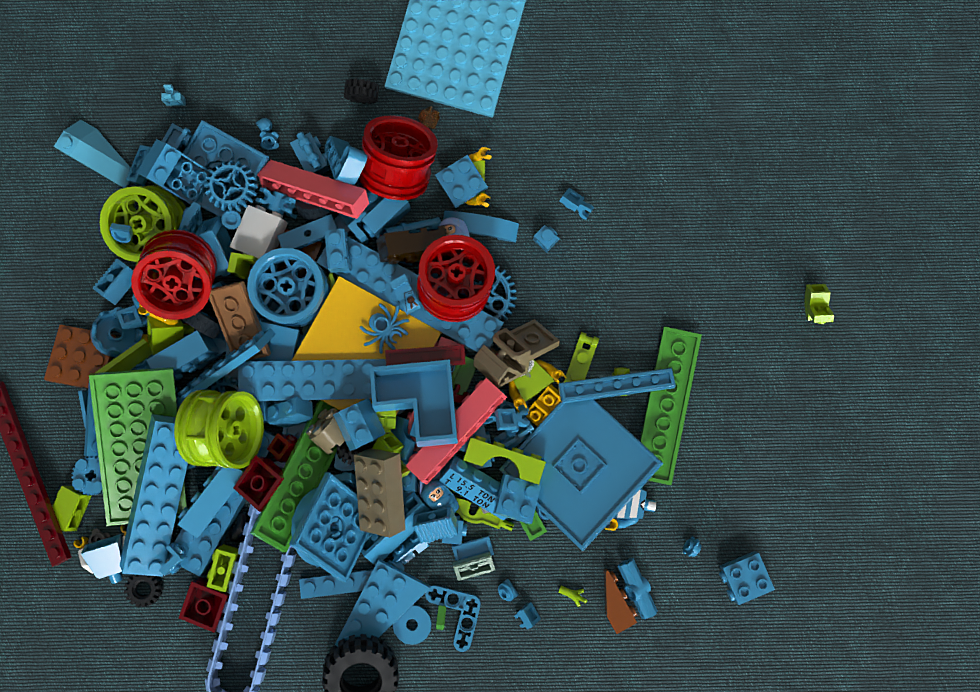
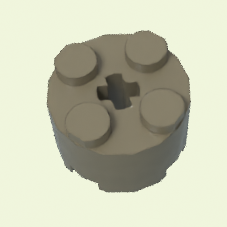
[306,408,345,454]

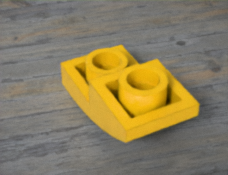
[526,384,561,427]

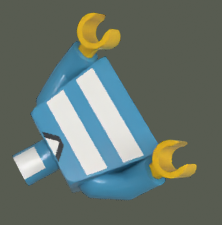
[605,487,656,531]

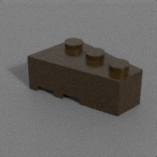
[376,225,446,264]

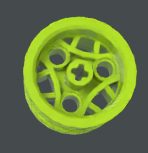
[99,186,186,262]

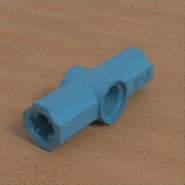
[618,558,658,619]

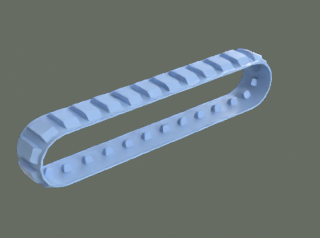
[205,461,296,692]

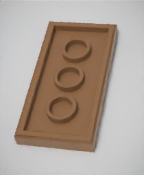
[209,281,271,361]

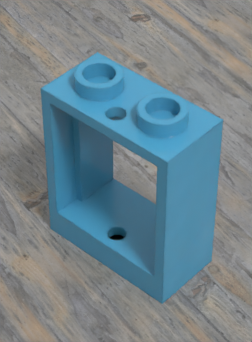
[195,216,238,277]

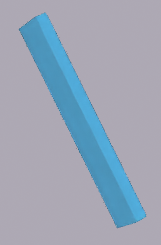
[558,368,676,404]

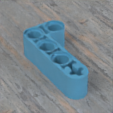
[325,136,367,185]

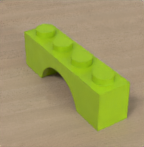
[463,435,546,485]

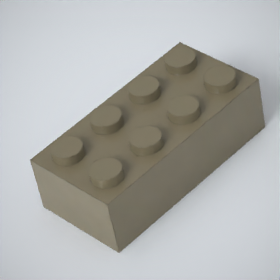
[354,448,406,538]

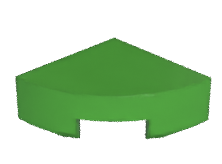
[436,605,446,630]

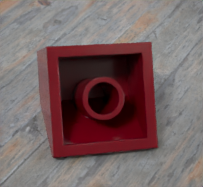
[233,455,284,512]
[179,577,229,633]

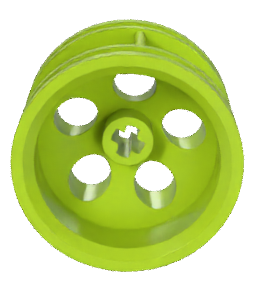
[174,390,264,469]

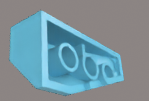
[54,120,131,188]

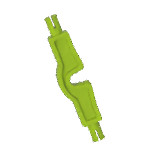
[455,497,514,531]

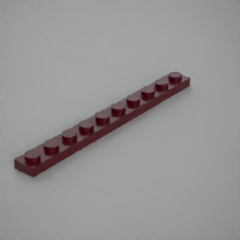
[0,381,72,567]

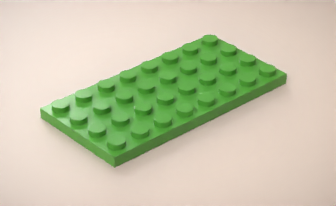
[89,367,187,526]

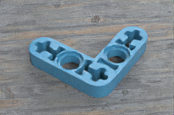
[425,585,481,652]

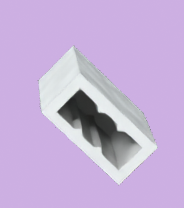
[229,205,288,259]

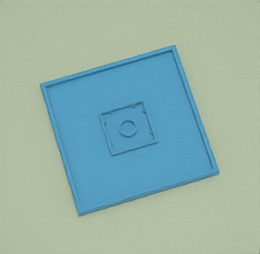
[499,399,664,551]

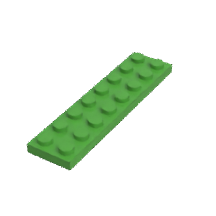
[640,327,702,485]
[250,400,339,552]

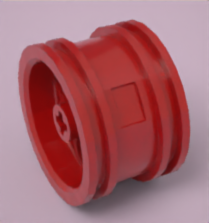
[358,115,438,200]
[131,229,217,320]
[417,235,495,322]

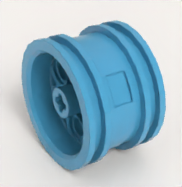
[247,248,330,328]

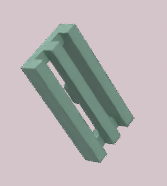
[453,552,495,581]

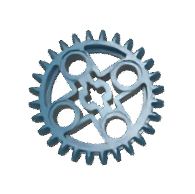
[460,264,517,321]

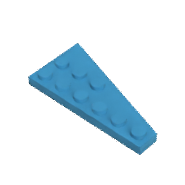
[335,559,431,646]

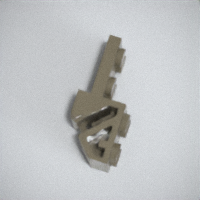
[473,319,560,388]

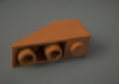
[604,568,638,634]

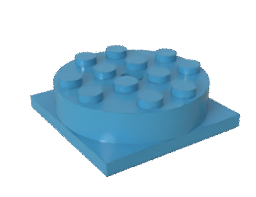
[183,120,269,217]
[289,472,370,583]

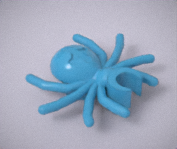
[360,303,409,354]

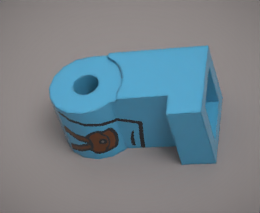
[389,274,421,315]

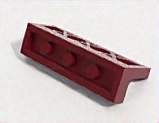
[385,345,466,366]

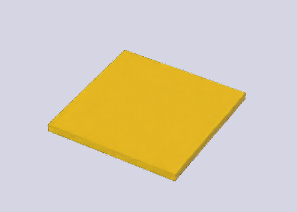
[292,276,441,415]

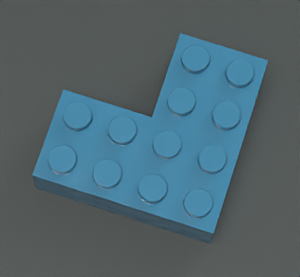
[370,360,458,447]

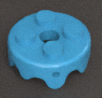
[90,307,143,357]

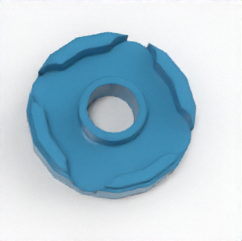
[393,604,432,645]

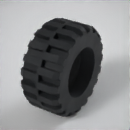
[322,634,399,692]

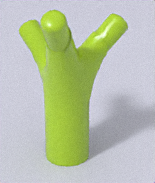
[558,585,587,607]

